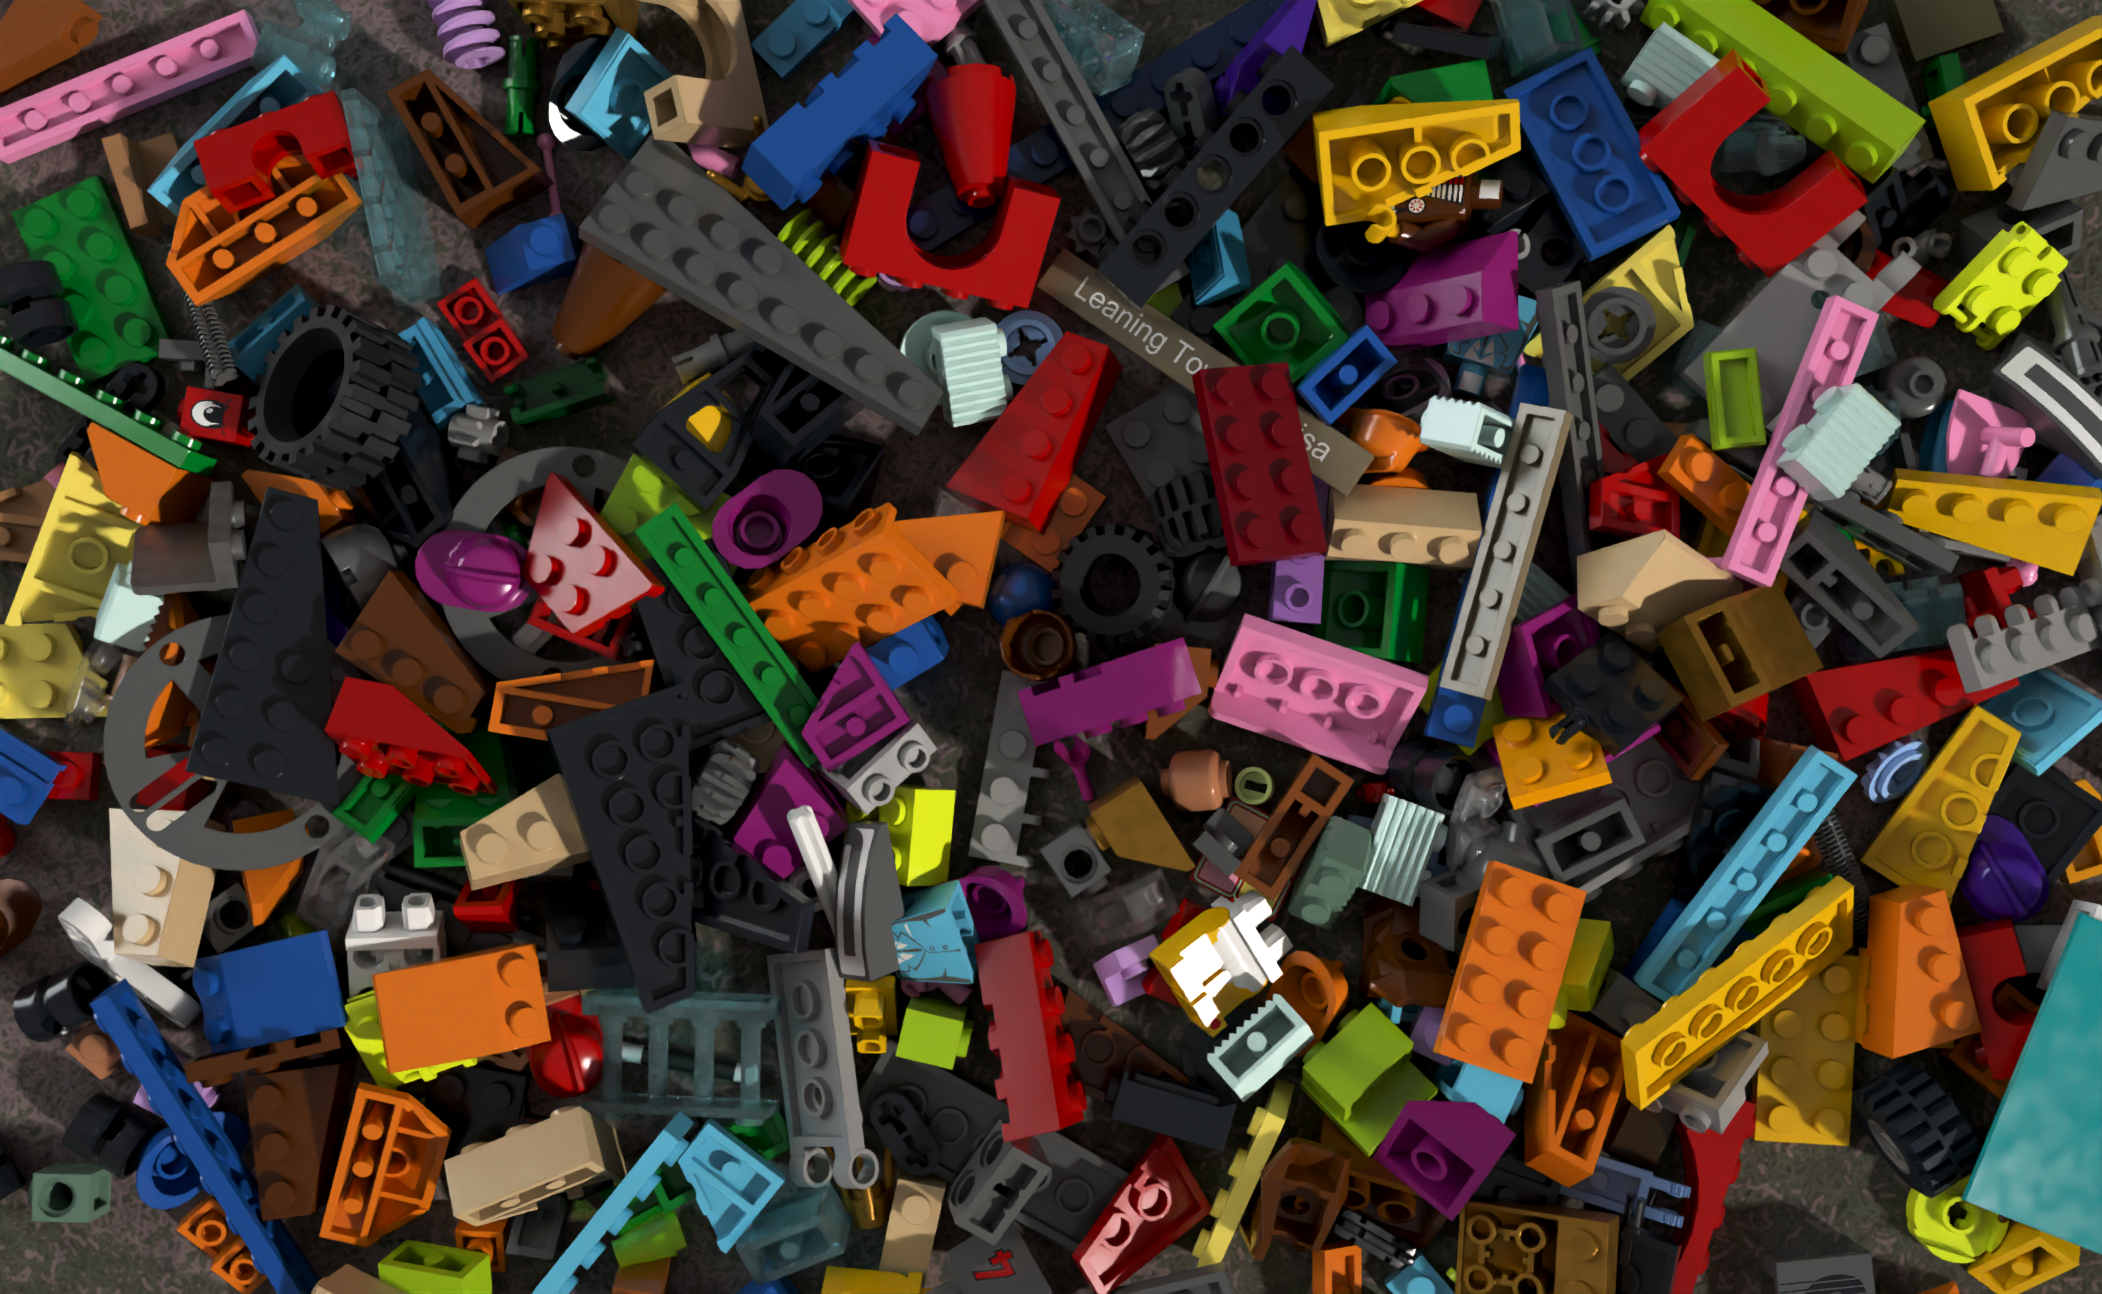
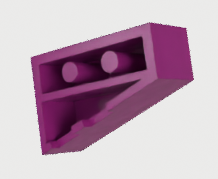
[1017,637,1202,747]

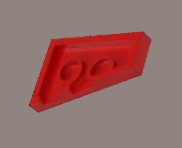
[1071,1133,1212,1294]

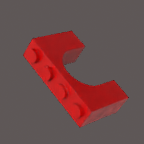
[1638,49,1868,278]
[839,139,1061,310]

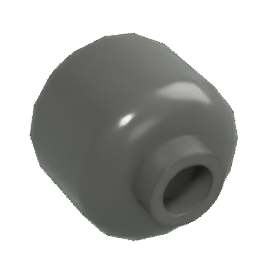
[1871,356,1947,421]

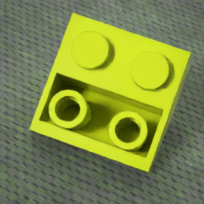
[843,784,956,886]

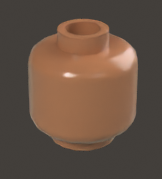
[1161,749,1233,813]

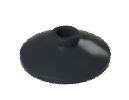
[1315,220,1408,294]

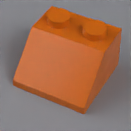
[87,422,216,526]

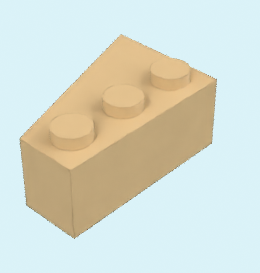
[460,773,590,891]
[109,808,227,968]
[444,1106,627,1227]

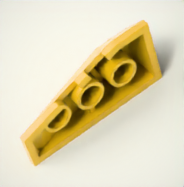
[1312,99,1521,226]

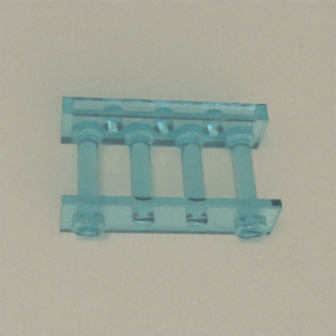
[580,989,782,1127]

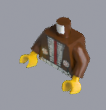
[1365,97,1503,253]

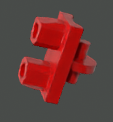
[1952,566,2037,638]

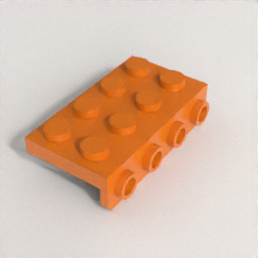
[745,502,958,674]

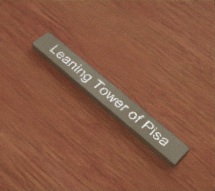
[1037,248,1374,498]

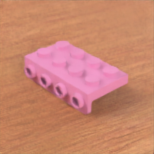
[1208,613,1429,775]

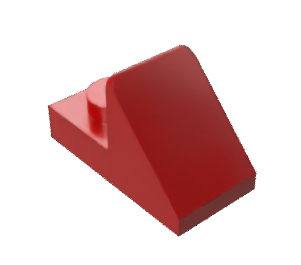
[453,878,524,933]

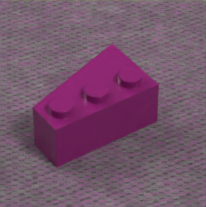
[724,740,848,879]

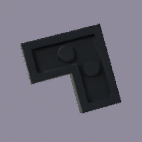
[1858,166,1950,257]

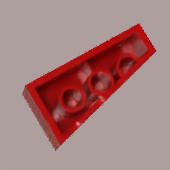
[945,331,1122,536]
[1790,646,2021,762]
[974,931,1087,1142]

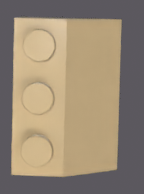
[1324,484,1482,572]
[1577,529,1743,657]

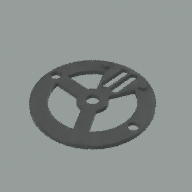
[442,447,656,681]
[103,614,364,871]

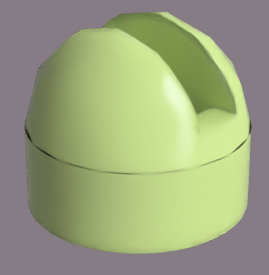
[1235,767,1275,805]

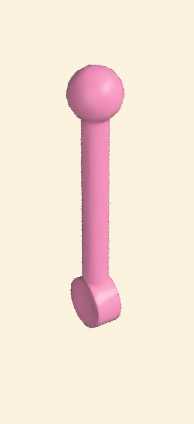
[536,133,562,217]

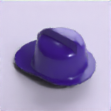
[1958,814,2049,923]

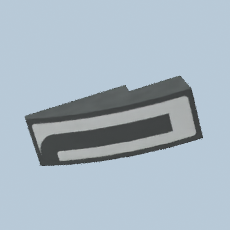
[1989,340,2102,480]
[834,821,905,982]

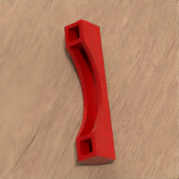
[1670,1099,1756,1294]

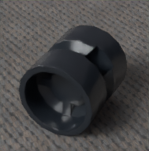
[0,260,79,348]
[1386,738,1479,815]
[13,962,112,1042]
[62,1091,162,1180]

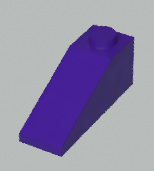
[1213,0,1317,119]

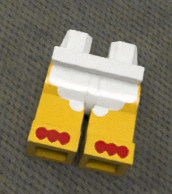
[1148,890,1293,1037]

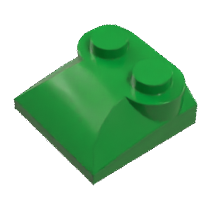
[1213,260,1350,384]

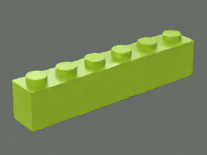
[1639,0,1926,184]

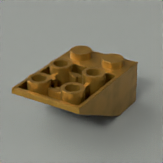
[507,0,639,55]
[1656,581,1824,722]
[1455,1200,1619,1294]

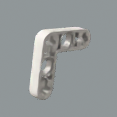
[58,898,202,1029]

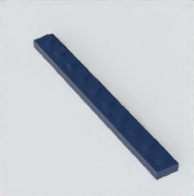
[906,0,1317,253]

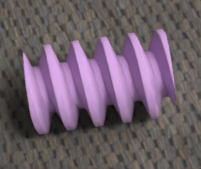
[427,0,506,69]

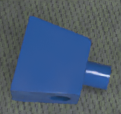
[865,614,951,690]

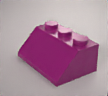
[1366,231,1519,352]

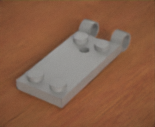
[1679,210,1922,427]
[766,947,879,1189]

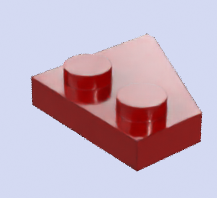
[1589,452,1680,540]

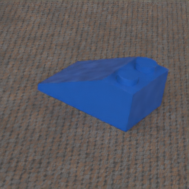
[192,929,348,1054]

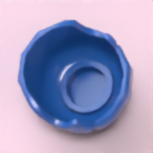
[986,561,1060,627]

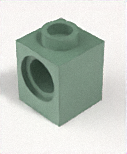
[27,1163,111,1223]

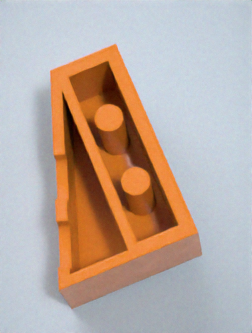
[893,510,1005,609]

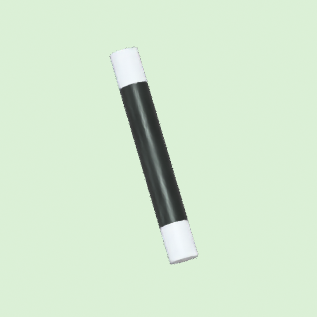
[617,1041,761,1085]

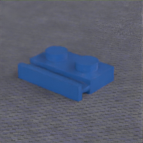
[0,724,67,825]

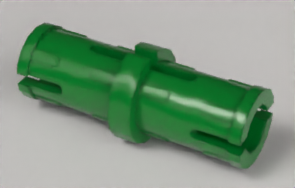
[502,35,541,137]

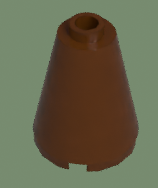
[551,242,669,361]

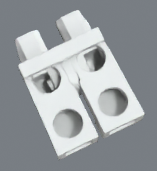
[345,893,447,998]

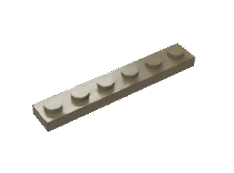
[1439,403,1573,701]

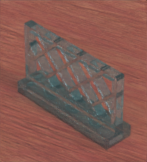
[340,88,445,308]

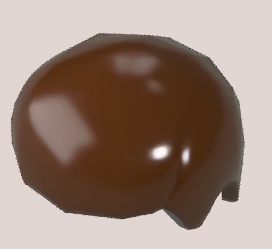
[998,609,1077,682]

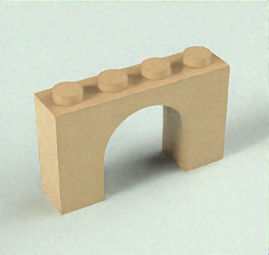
[637,0,769,148]

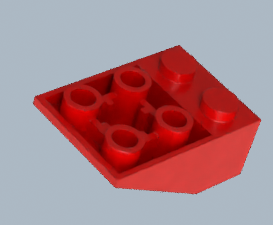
[324,677,498,796]

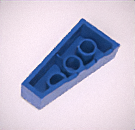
[741,13,938,211]

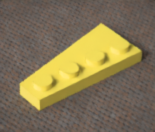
[1191,1078,1295,1268]

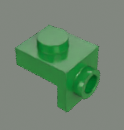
[1918,52,1968,133]

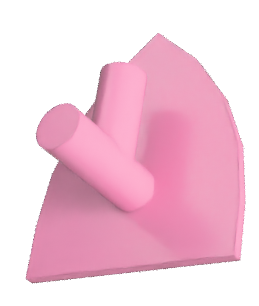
[1946,389,2036,479]

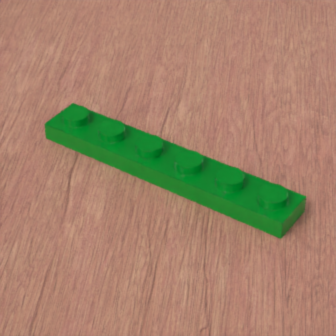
[0,333,217,477]
[633,502,819,768]

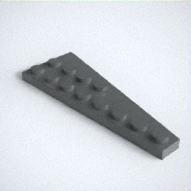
[578,132,944,436]

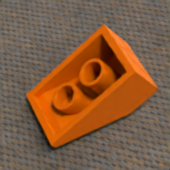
[371,942,551,1074]

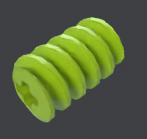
[777,209,877,306]

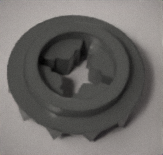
[1584,286,1656,364]

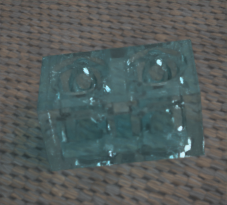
[1043,0,1145,96]

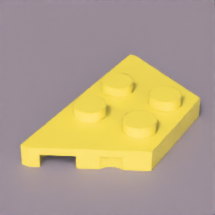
[1523,224,1695,382]
[5,451,154,626]
[0,623,109,719]

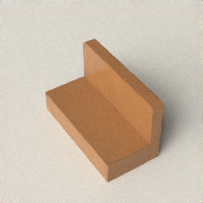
[101,133,180,239]

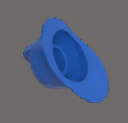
[135,1110,249,1210]

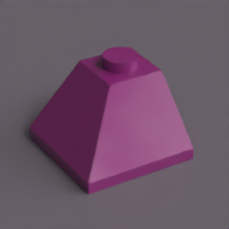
[1496,593,1601,718]

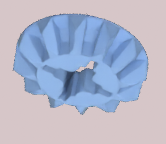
[997,310,1063,386]
[1860,735,1930,803]

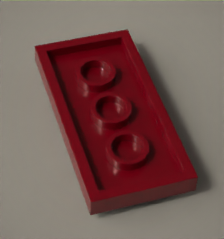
[1192,362,1328,567]

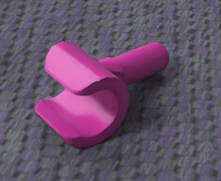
[1054,734,1095,801]

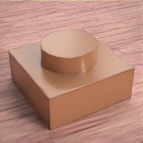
[65,1023,122,1080]

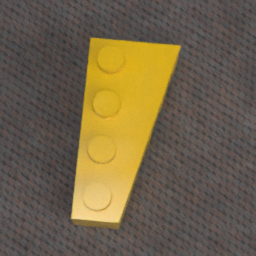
[1928,15,2102,191]

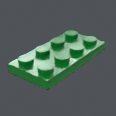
[11,175,175,386]

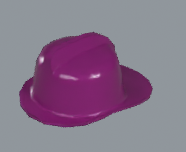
[712,469,823,569]
[415,529,532,612]
[938,865,1028,942]

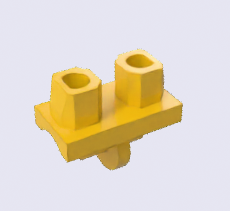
[845,974,899,1054]

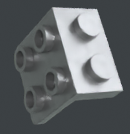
[130,481,247,595]

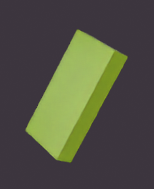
[1703,347,1767,451]

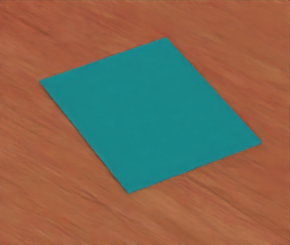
[1962,912,2102,1255]

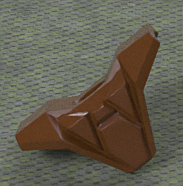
[1359,894,1455,1009]
[1239,1137,1351,1261]

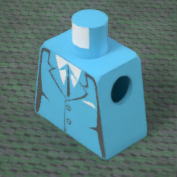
[1442,295,1539,398]
[891,880,981,984]

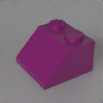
[1373,1100,1516,1221]

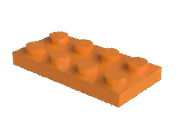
[1433,861,1587,1084]

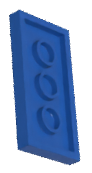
[1501,47,1681,262]

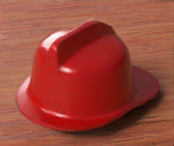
[525,995,608,1098]

